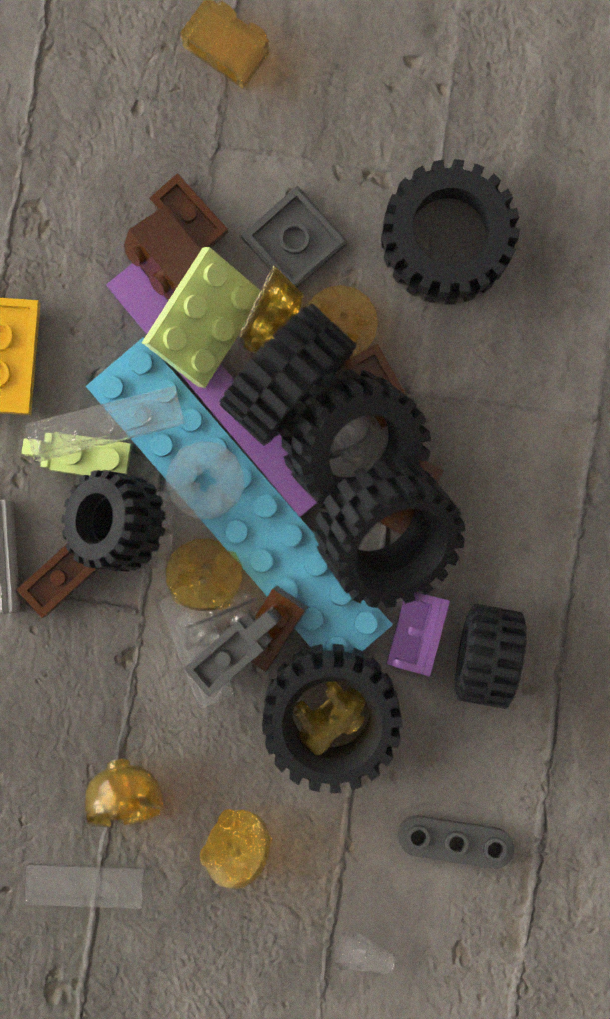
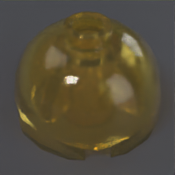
[85,759,164,827]

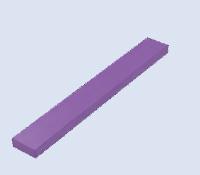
[106,263,317,517]

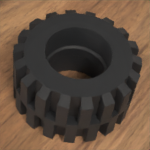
[61,470,166,572]
[455,604,527,709]

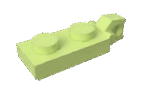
[21,432,132,476]

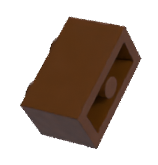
[124,206,201,300]

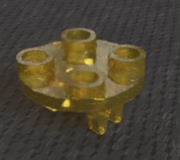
[306,285,378,360]
[166,538,242,611]
[294,682,366,755]
[200,809,273,889]

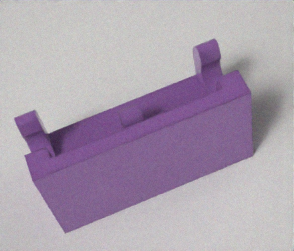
[386,592,450,676]

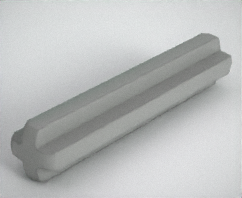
[0,500,20,613]

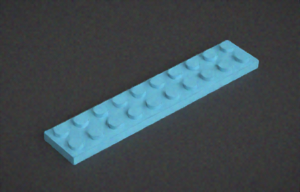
[86,337,393,653]

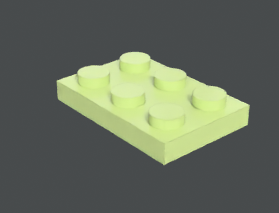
[142,247,264,388]

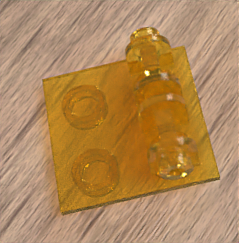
[239,266,304,353]

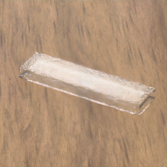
[24,386,185,463]

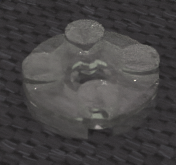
[166,441,244,520]

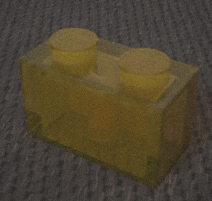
[180,0,269,89]

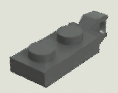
[184,606,283,697]

